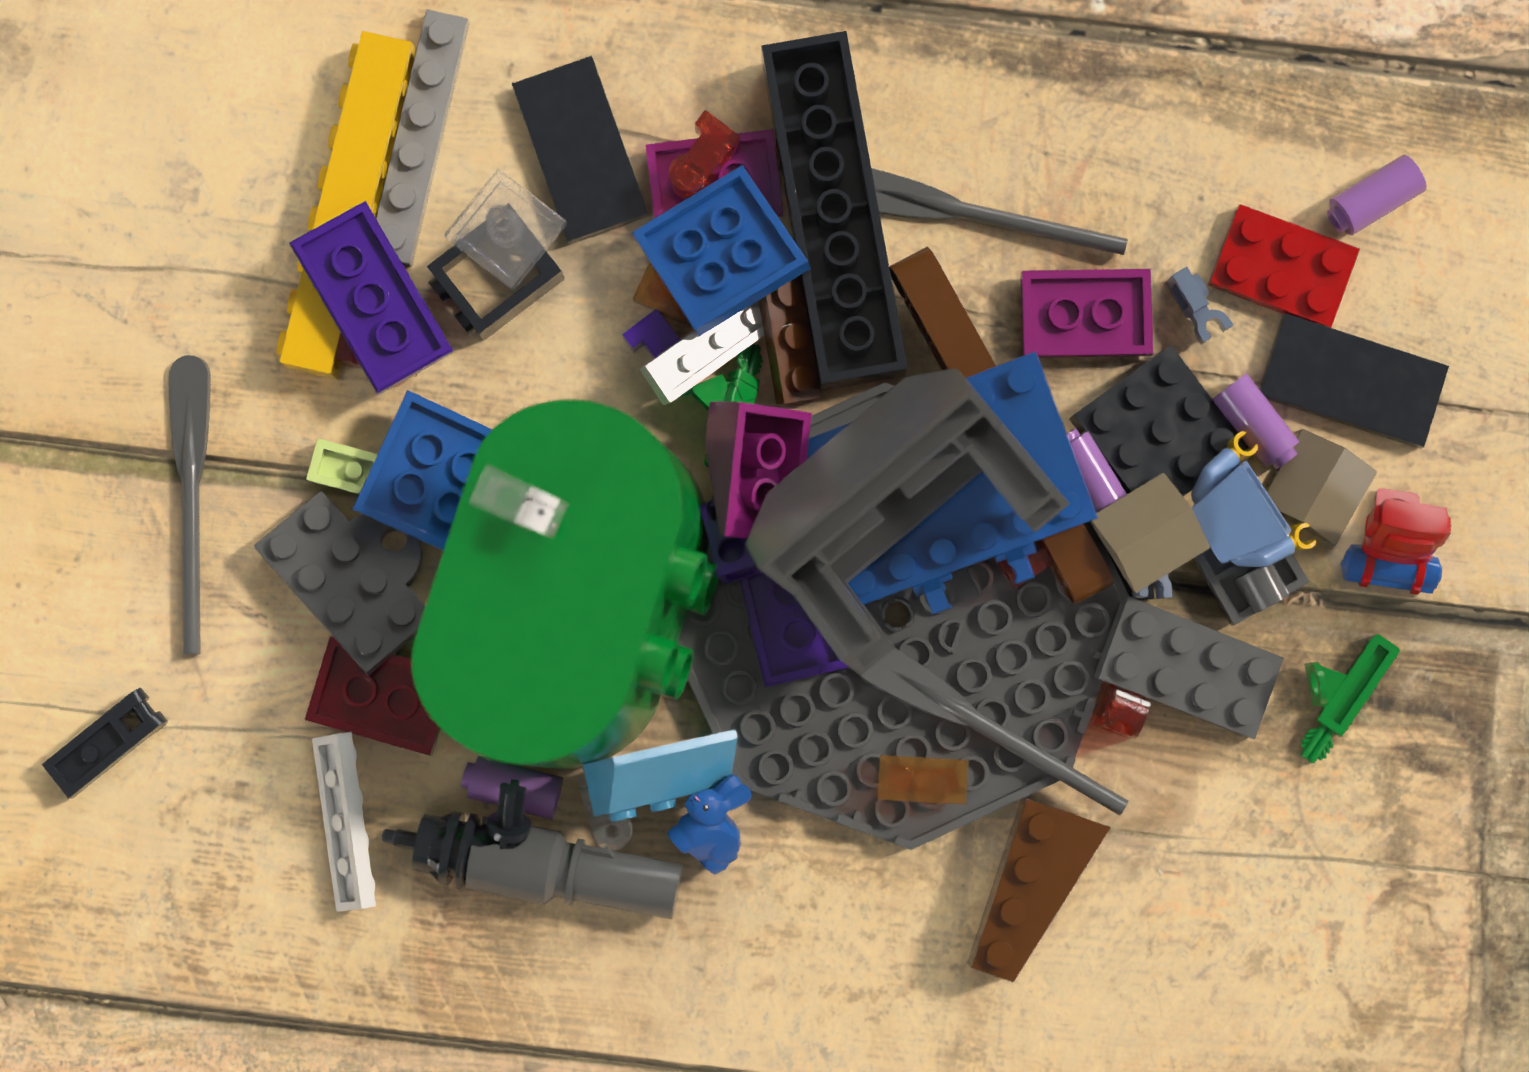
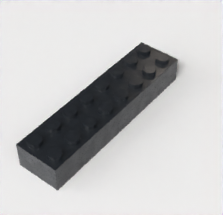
[761,31,908,391]

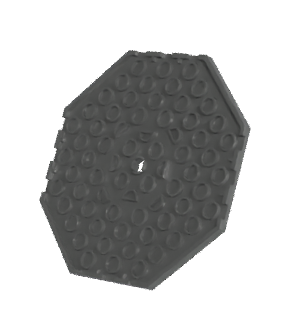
[678,382,1129,850]

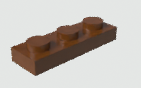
[759,275,821,405]

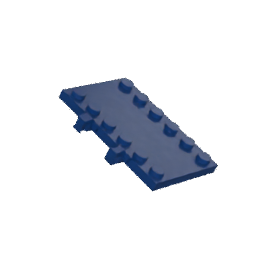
[807,351,1098,614]

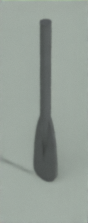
[871,168,1128,255]
[169,355,211,655]
[859,648,1128,816]

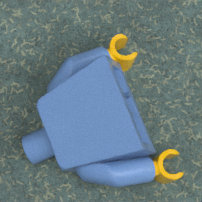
[1191,431,1316,567]

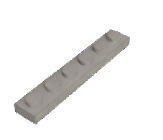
[376,9,470,267]

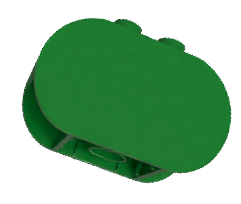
[412,399,719,769]

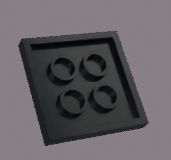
[1069,345,1249,497]

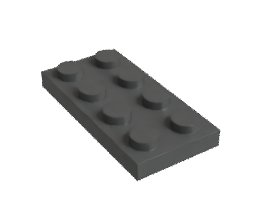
[1093,596,1284,739]

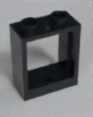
[427,204,565,341]

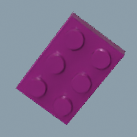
[645,129,783,219]
[1020,269,1153,358]

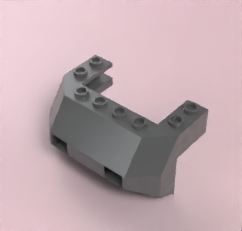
[746,368,1070,675]

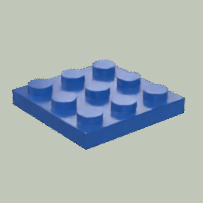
[632,165,810,337]
[352,390,492,551]

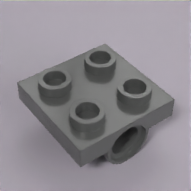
[1193,548,1309,626]

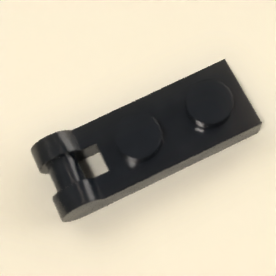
[42,687,168,799]

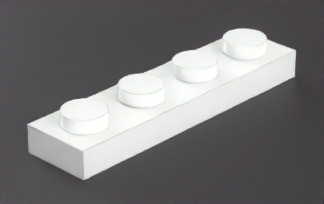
[640,301,764,406]
[312,732,376,912]

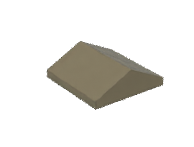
[1266,429,1377,546]
[1090,473,1211,594]

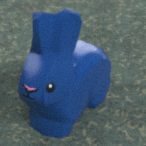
[667,774,752,875]

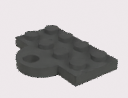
[254,491,425,676]

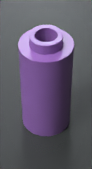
[1327,155,1427,236]
[1212,373,1300,469]
[1067,428,1127,513]
[461,756,564,820]

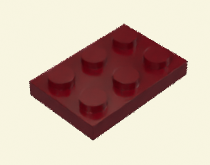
[305,636,440,756]

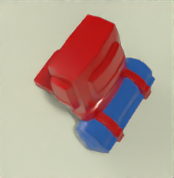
[1340,488,1451,595]

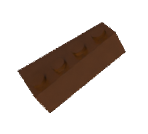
[967,798,1111,982]

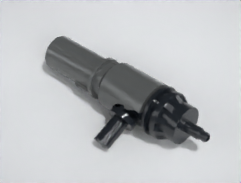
[382,779,683,919]

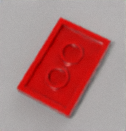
[1207,204,1360,328]

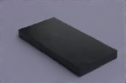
[512,56,649,244]
[1259,313,1449,449]

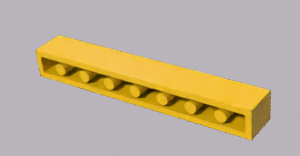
[276,31,416,380]

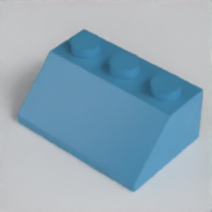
[583,730,737,822]

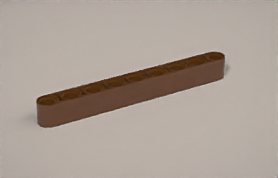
[889,246,1114,605]

